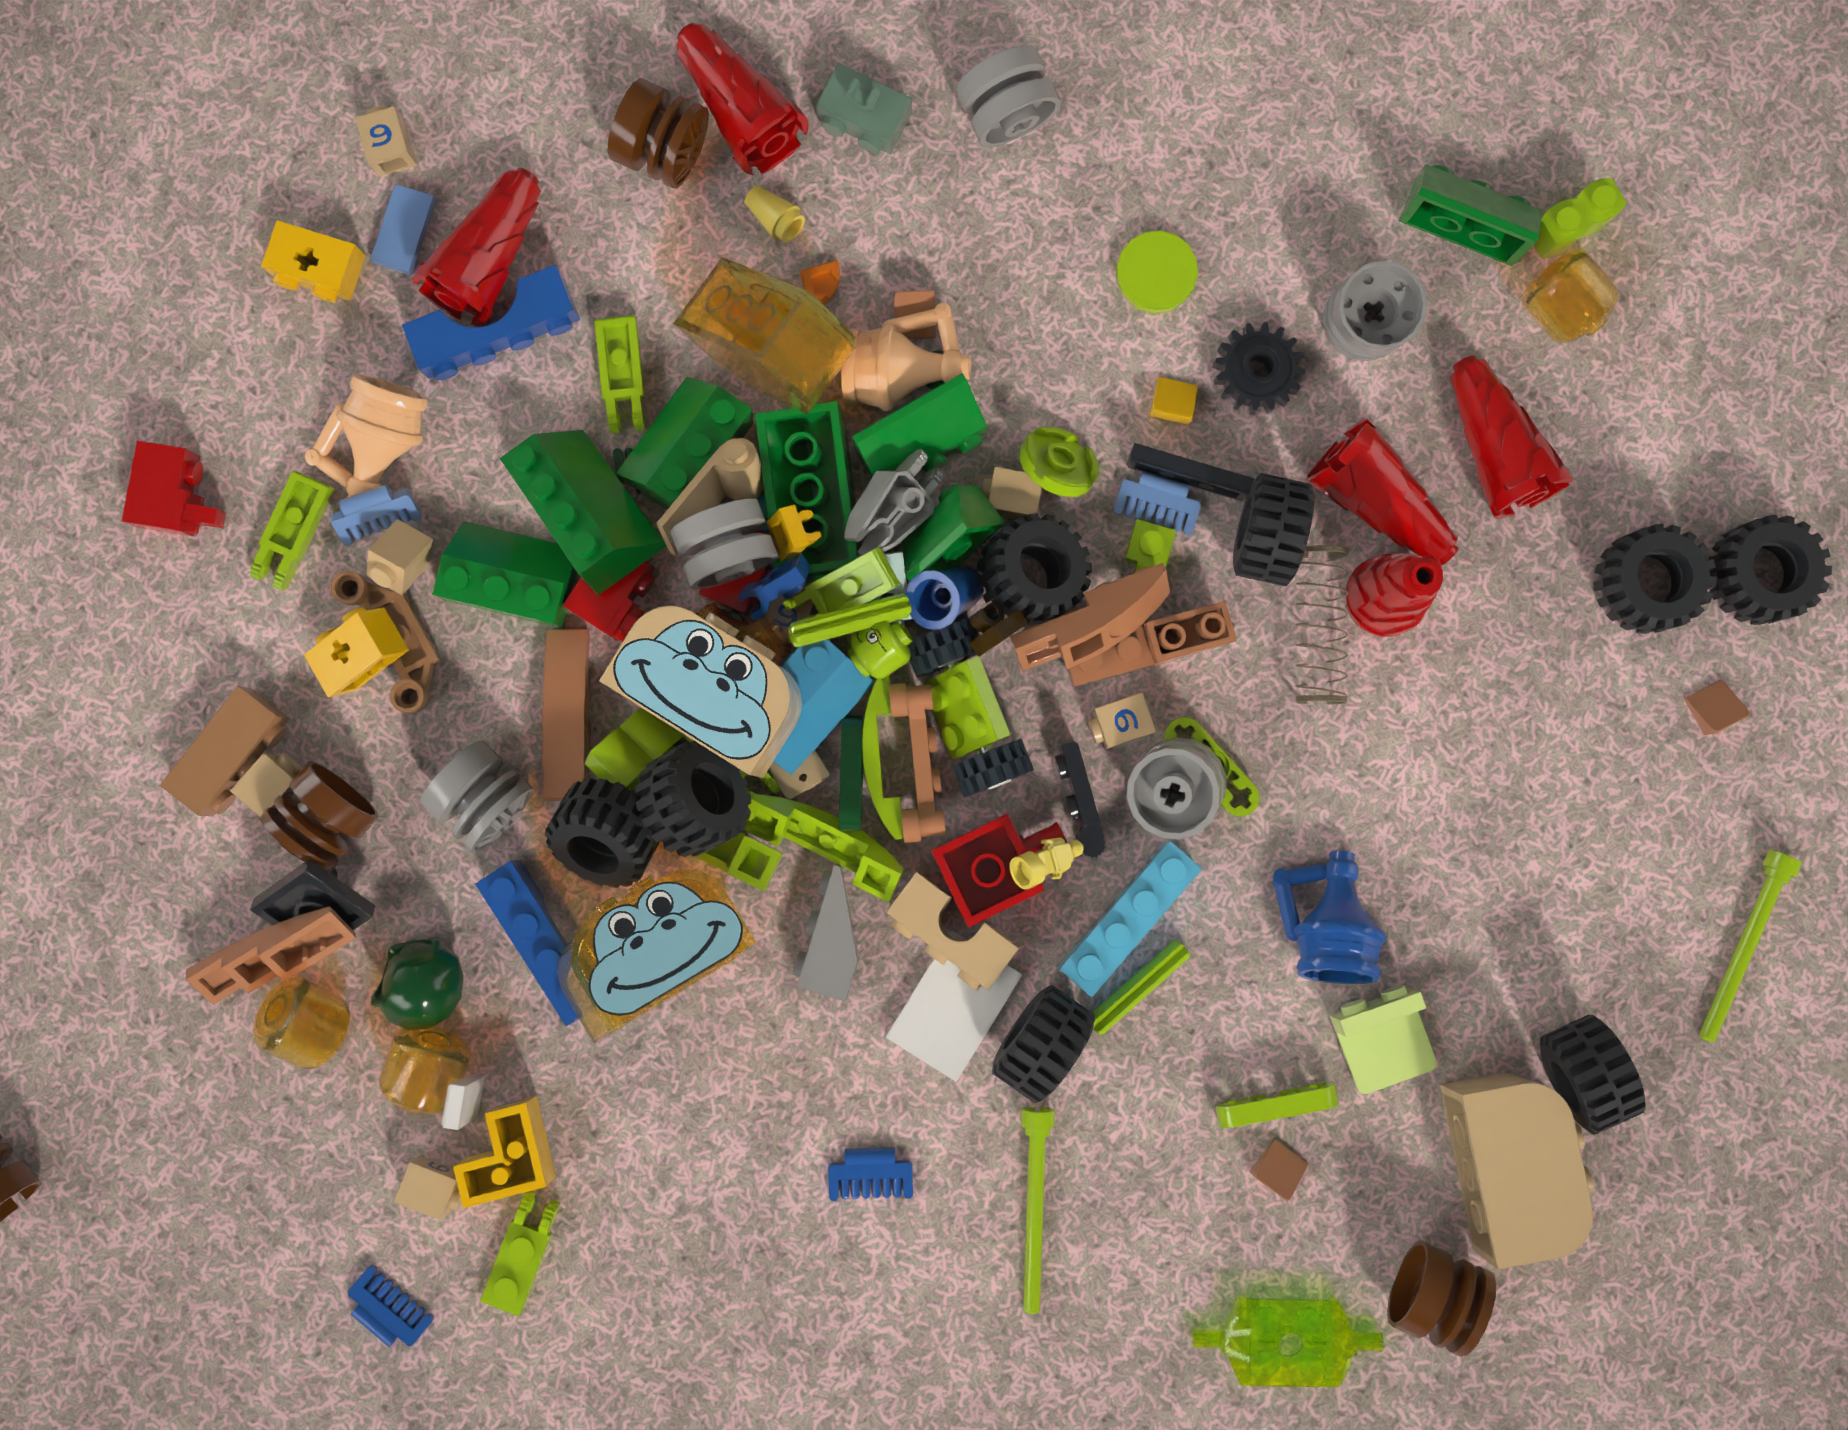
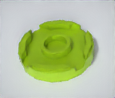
[1116,230,1198,314]
[1019,426,1099,497]

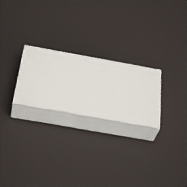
[441,1074,485,1130]

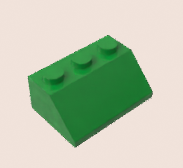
[1399,164,1541,266]
[852,373,987,479]
[616,377,754,510]
[432,521,577,629]

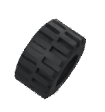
[1233,473,1314,586]
[977,513,1092,628]
[1707,515,1832,625]
[1593,524,1717,634]
[635,741,751,857]
[545,778,660,888]
[992,985,1095,1103]
[1540,1014,1646,1135]

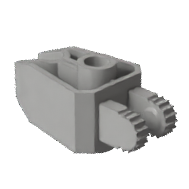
[844,449,944,555]

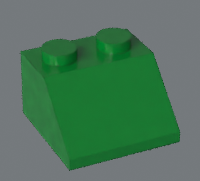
[902,484,1005,581]

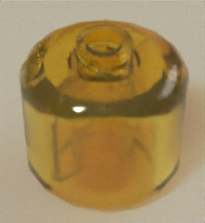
[1522,250,1619,343]
[253,976,351,1069]
[378,1026,472,1114]

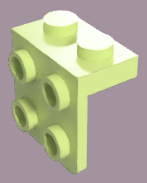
[1330,985,1437,1094]

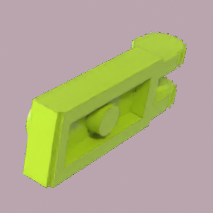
[594,315,646,434]
[250,470,335,591]
[783,546,900,620]
[480,1191,561,1317]

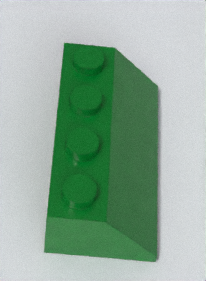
[755,401,862,579]
[499,430,666,596]

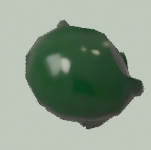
[371,937,464,1030]

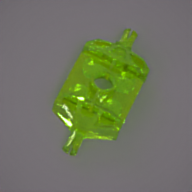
[1192,1295,1384,1388]

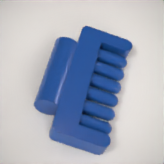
[828,1147,913,1201]
[348,1265,434,1347]

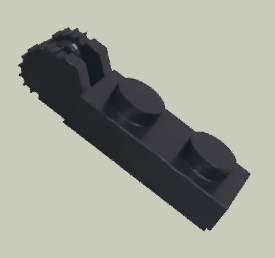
[1054,741,1106,858]

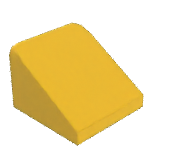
[1149,377,1198,426]

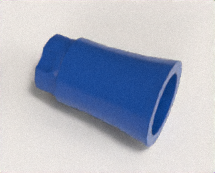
[906,566,984,630]

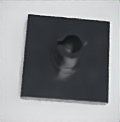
[250,859,376,930]

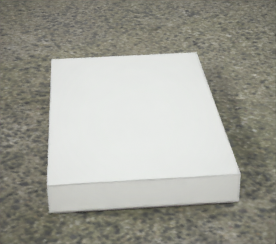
[885,930,1023,1082]

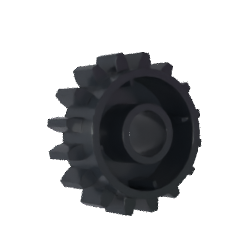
[1212,322,1306,415]

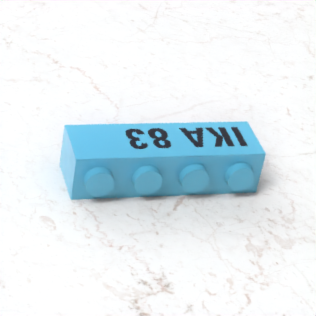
[1057,841,1202,997]

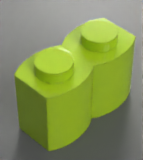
[1534,178,1627,258]
[585,707,684,791]

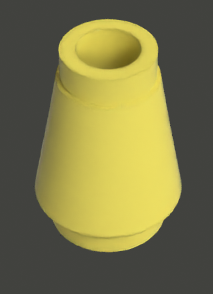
[744,185,805,243]

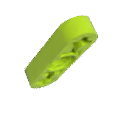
[1164,717,1260,817]
[1215,1082,1339,1128]

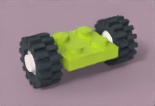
[908,619,1034,798]

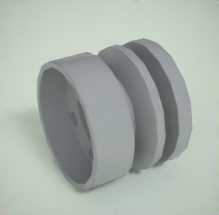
[1323,261,1427,361]
[419,740,535,853]

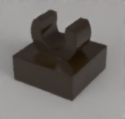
[969,600,1028,657]

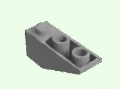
[792,864,859,1002]

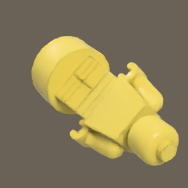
[1010,838,1084,889]

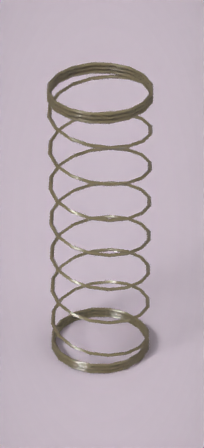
[1295,545,1349,705]

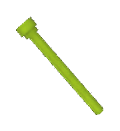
[1699,850,1803,1043]
[1021,1107,1055,1314]

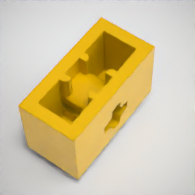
[261,220,366,303]
[304,607,409,698]

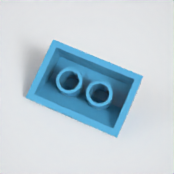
[773,639,875,775]

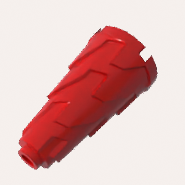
[677,23,809,175]
[412,168,541,327]
[1449,355,1573,519]
[1306,419,1459,565]
[1344,553,1444,638]

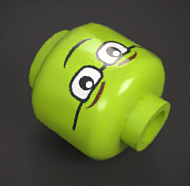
[848,620,913,679]

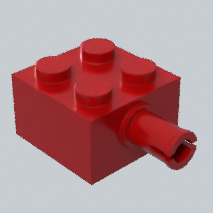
[931,814,1068,928]

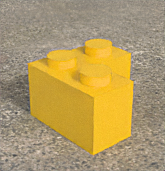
[453,1096,557,1208]

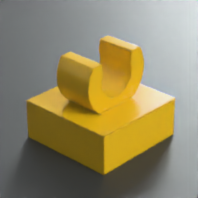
[766,505,821,561]

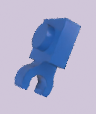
[738,553,810,619]

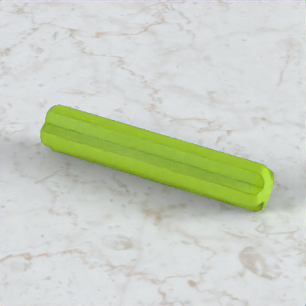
[788,593,912,647]
[1092,940,1191,1035]

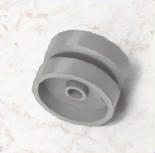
[956,45,1061,147]
[670,498,779,589]
[1127,737,1226,840]

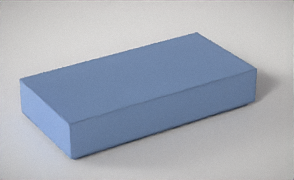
[370,184,437,275]

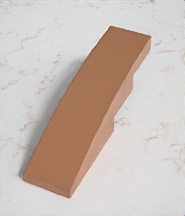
[542,629,591,801]
[185,906,356,1005]

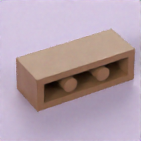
[159,686,290,816]

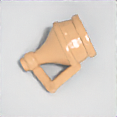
[841,303,971,411]
[305,374,428,498]

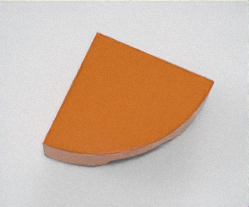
[799,259,840,305]

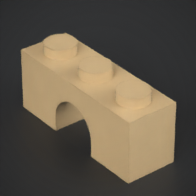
[886,872,1021,991]

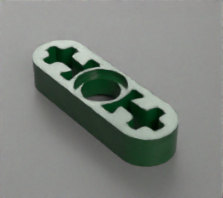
[839,716,864,831]

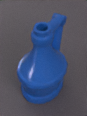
[1273,851,1387,984]

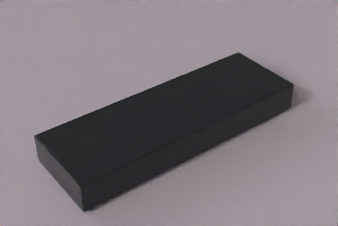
[1126,443,1254,501]

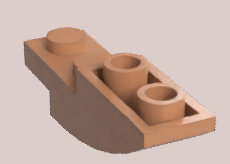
[1010,563,1170,671]
[1067,601,1237,688]

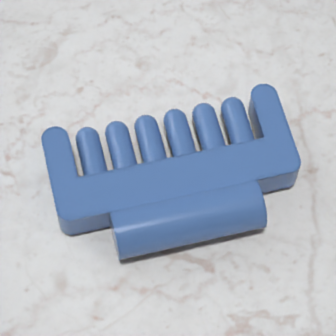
[1113,471,1201,536]
[331,484,421,546]

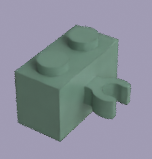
[816,63,912,155]

